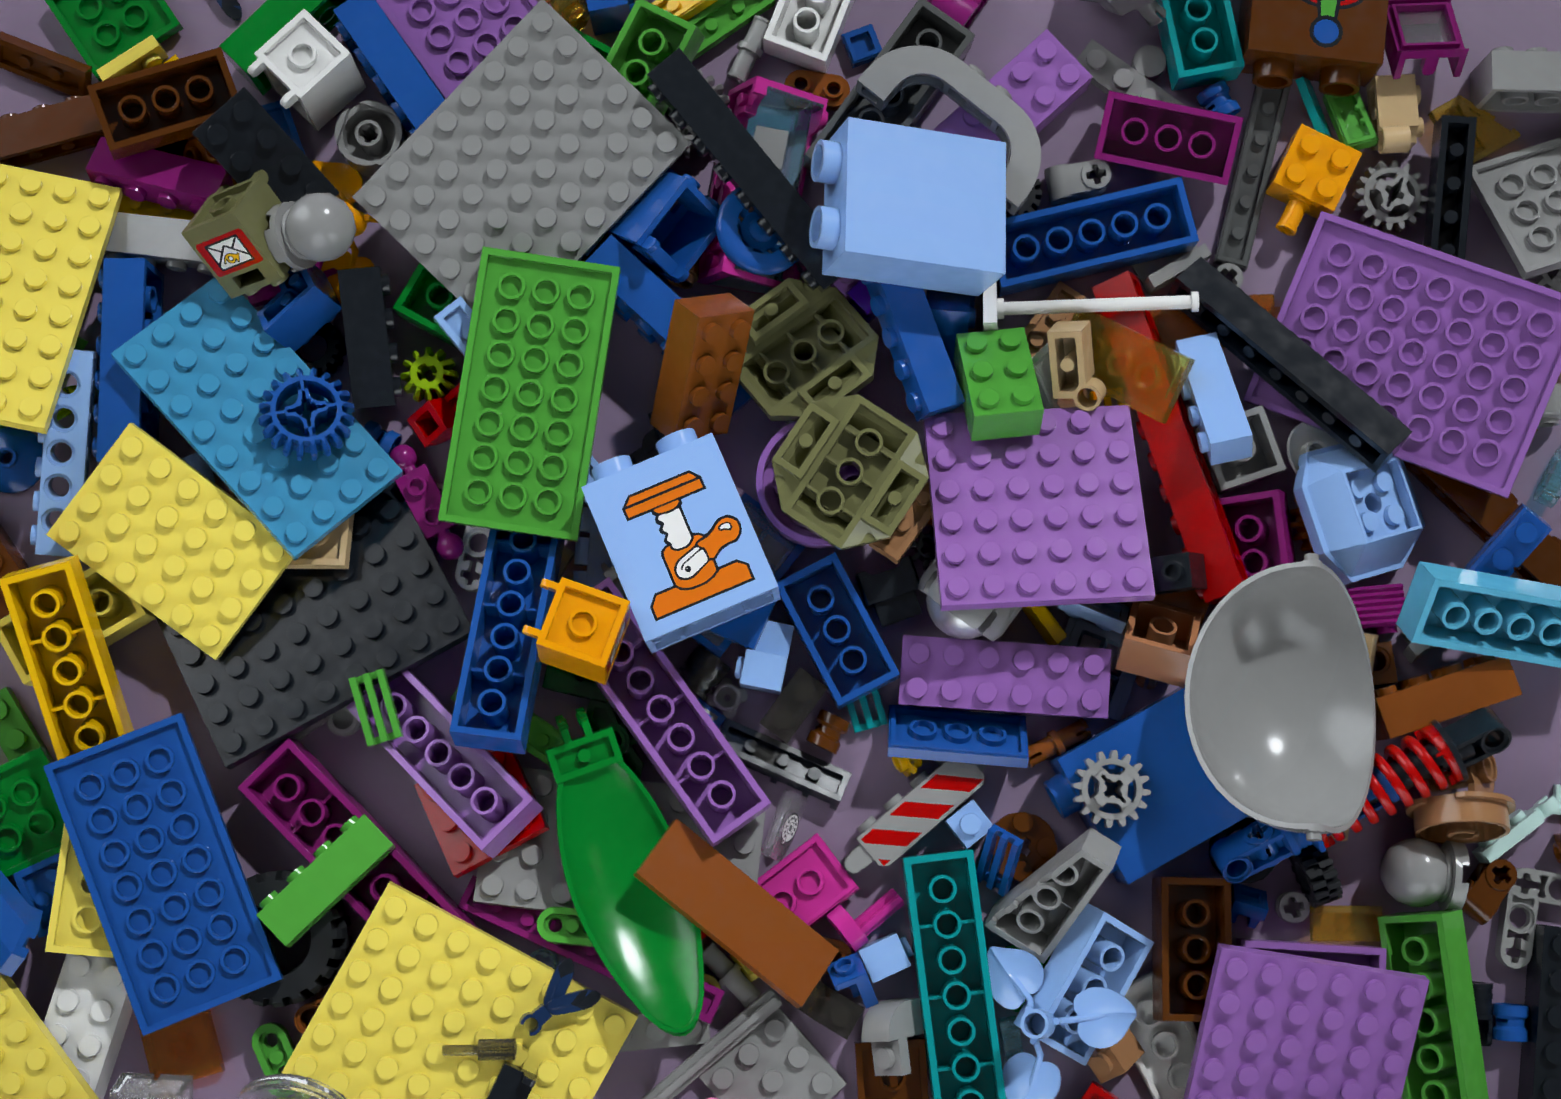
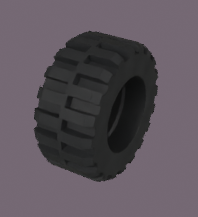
[239,870,352,1008]

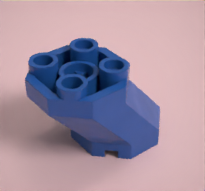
[0,870,43,977]

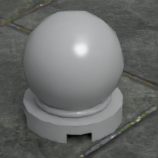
[264,193,357,272]
[1380,837,1470,910]

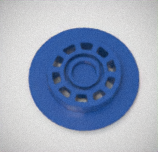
[716,189,796,275]

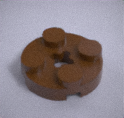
[991,812,1057,882]

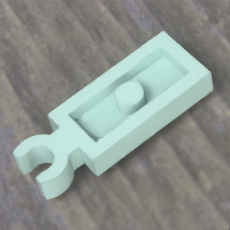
[1472,795,1561,863]

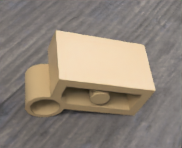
[1366,74,1424,154]
[1047,320,1106,411]

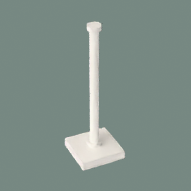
[983,281,1199,331]

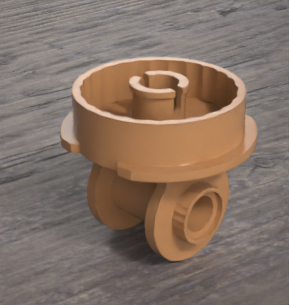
[1405,755,1516,844]

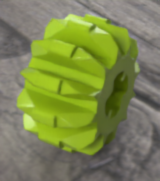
[400,347,459,403]

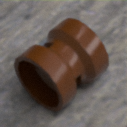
[806,709,851,755]

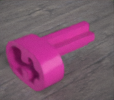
[826,888,905,953]

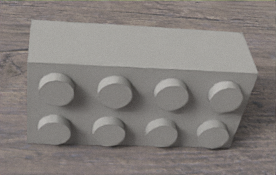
[1470,46,1561,113]

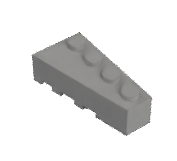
[984,827,1122,964]

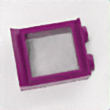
[1385,0,1469,79]

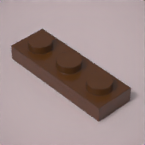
[0,31,92,96]

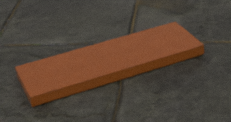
[633,819,839,1008]

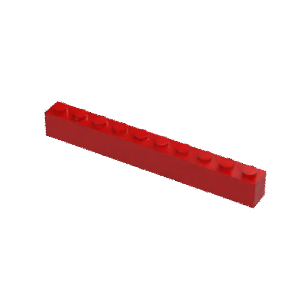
[1091,271,1249,605]

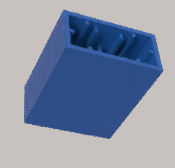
[1043,685,1248,884]

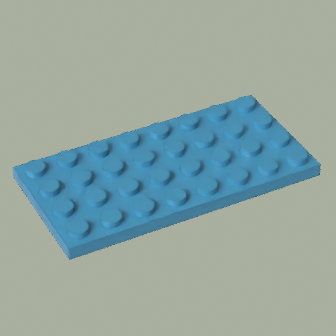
[111,277,403,561]

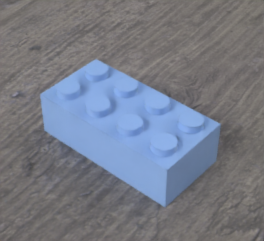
[1013,903,1155,1066]

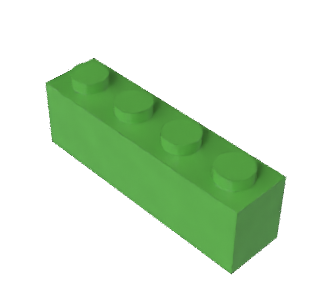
[256,814,396,947]

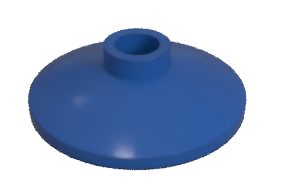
[0,427,43,494]

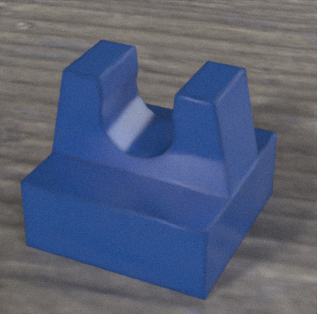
[1231,883,1269,929]

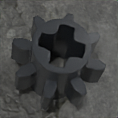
[910,526,936,570]

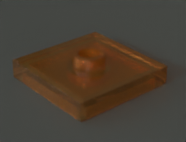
[138,1009,226,1091]

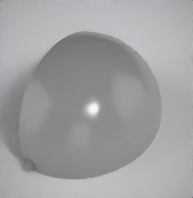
[1184,553,1376,841]

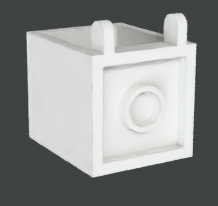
[247,9,366,131]

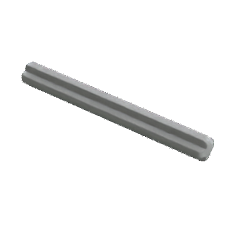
[641,989,782,1099]

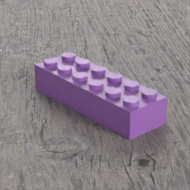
[898,635,1112,720]
[346,670,544,859]

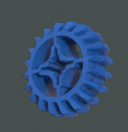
[258,367,355,461]

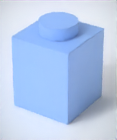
[943,799,993,849]
[858,932,914,983]

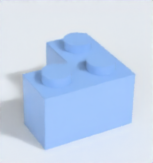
[734,621,794,695]

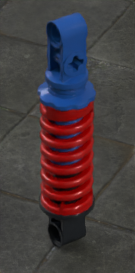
[1211,708,1512,883]

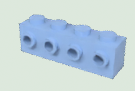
[1171,332,1253,465]

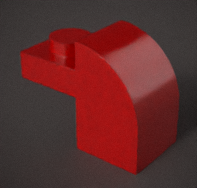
[407,383,460,448]

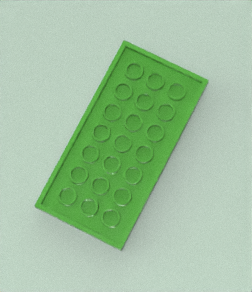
[438,246,621,542]

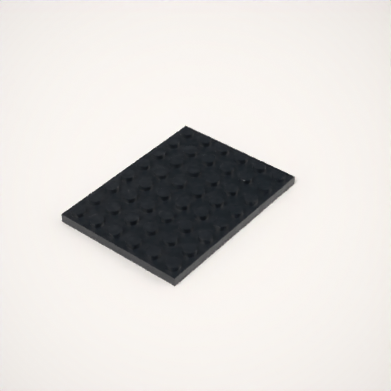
[155,482,471,770]

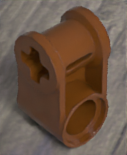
[1462,859,1517,925]

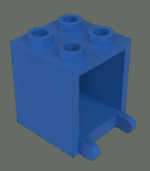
[607,168,720,284]

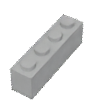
[104,212,213,275]

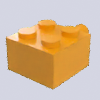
[1265,124,1362,236]

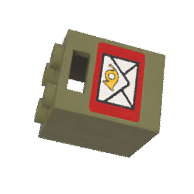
[181,170,291,299]

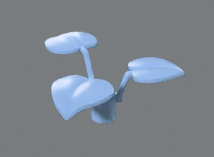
[987,946,1137,1099]

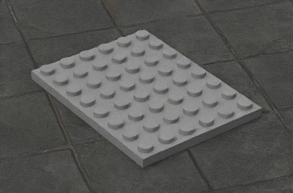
[352,0,692,309]

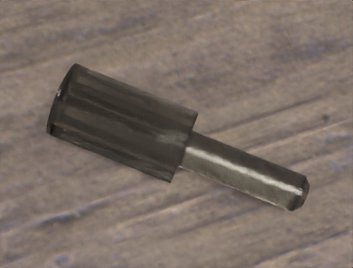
[442,1038,517,1061]

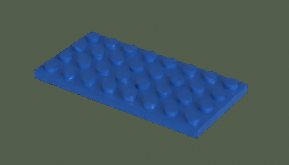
[43,713,284,1036]

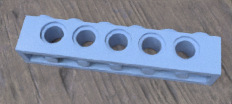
[30,349,98,557]

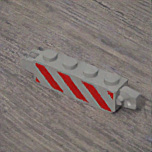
[843,761,987,874]

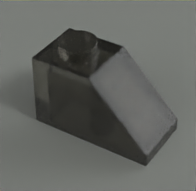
[786,980,864,1040]

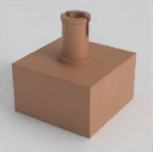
[1115,601,1202,689]

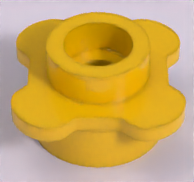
[891,757,922,777]

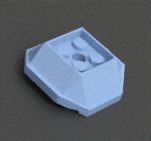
[1293,444,1425,585]

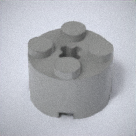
[334,100,408,177]

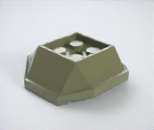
[739,278,879,421]
[772,394,929,550]

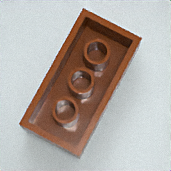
[650,293,755,438]
[1374,654,1523,741]

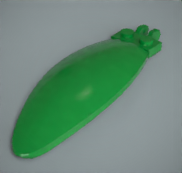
[544,707,704,1037]

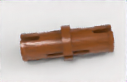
[1028,718,1092,768]

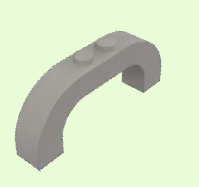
[855,45,1041,216]

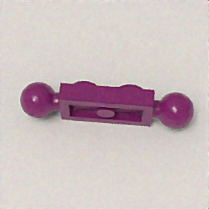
[390,444,464,560]

